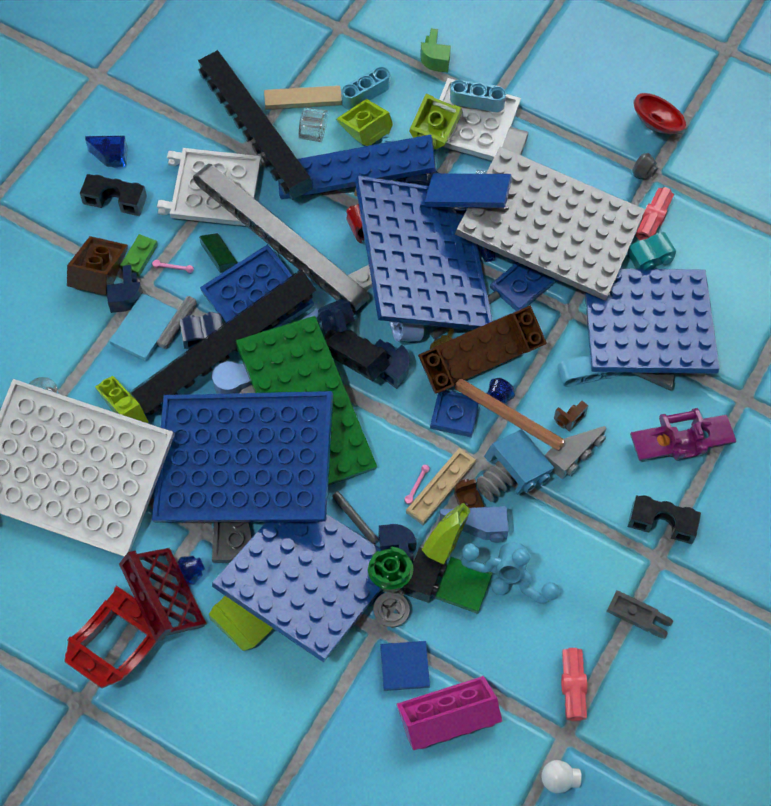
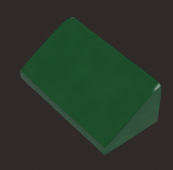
[199,233,238,273]

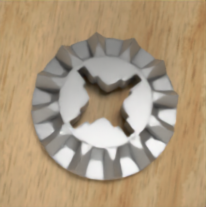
[373,592,410,628]

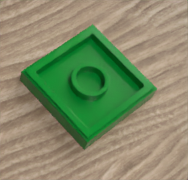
[436,557,493,614]

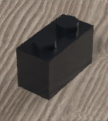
[404,547,447,603]

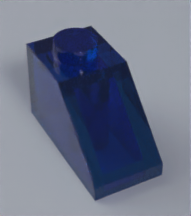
[85,136,128,168]

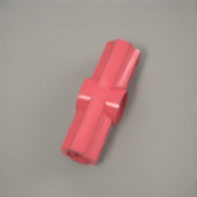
[635,187,674,241]
[561,648,587,721]

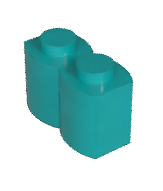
[627,232,676,271]

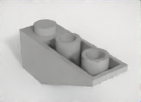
[545,426,607,479]

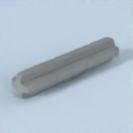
[157,296,197,349]

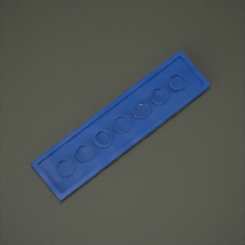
[278,135,436,199]

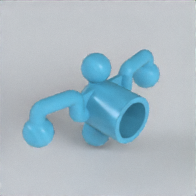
[461,542,559,604]

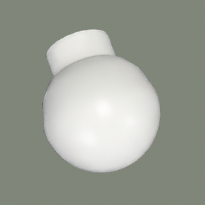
[541,760,581,794]

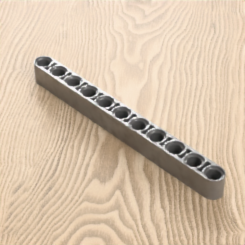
[193,164,369,313]

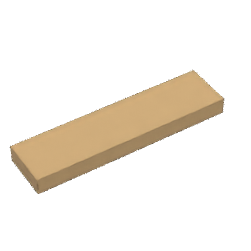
[264,86,342,110]
[406,448,476,525]

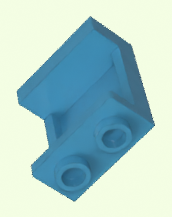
[484,429,554,495]

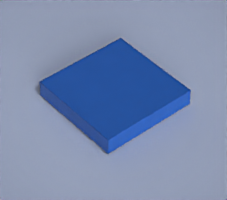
[430,390,479,438]
[380,641,430,691]

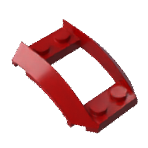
[64,585,171,688]

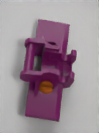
[630,408,736,461]

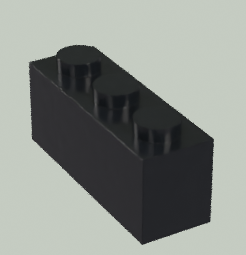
[326,330,390,382]

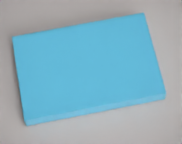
[110,293,177,361]

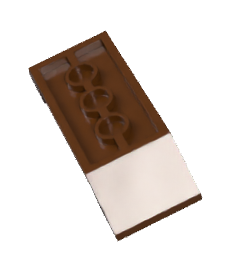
[418,305,547,394]

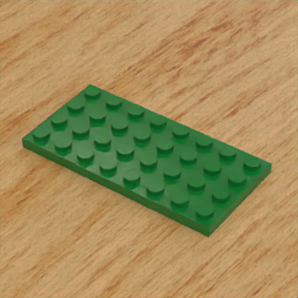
[235,316,377,486]

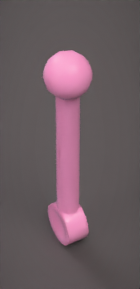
[152,260,194,273]
[405,465,430,505]

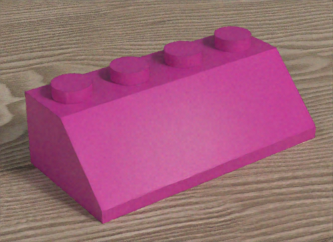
[396,676,502,751]

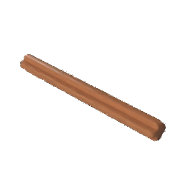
[455,379,565,450]

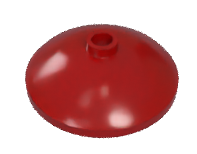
[633,93,686,135]

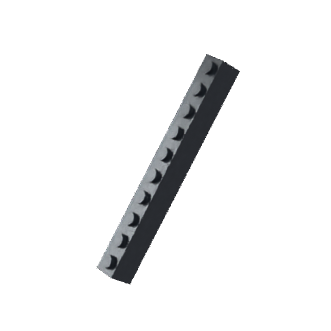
[198,50,313,200]
[129,270,316,414]

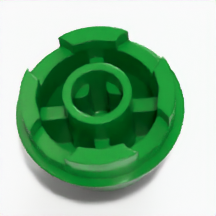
[368,547,413,593]

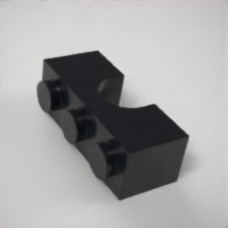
[80,174,147,216]
[627,495,701,544]

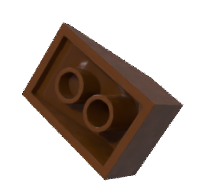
[67,236,128,295]

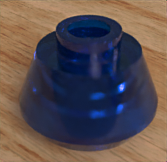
[487,378,515,404]
[177,556,205,585]

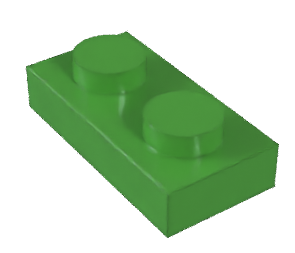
[120,234,158,276]

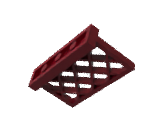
[119,548,207,642]

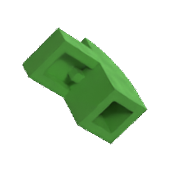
[420,28,451,73]

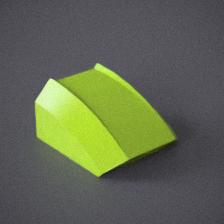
[409,94,463,149]
[336,99,393,146]
[422,503,470,564]
[209,596,273,651]

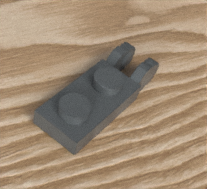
[606,590,673,639]

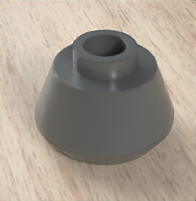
[632,153,658,179]

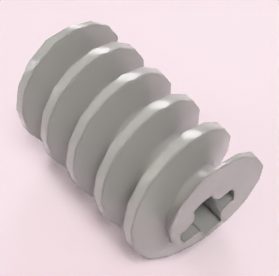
[477,461,515,502]

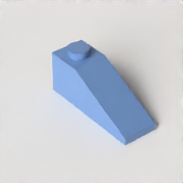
[439,506,509,542]

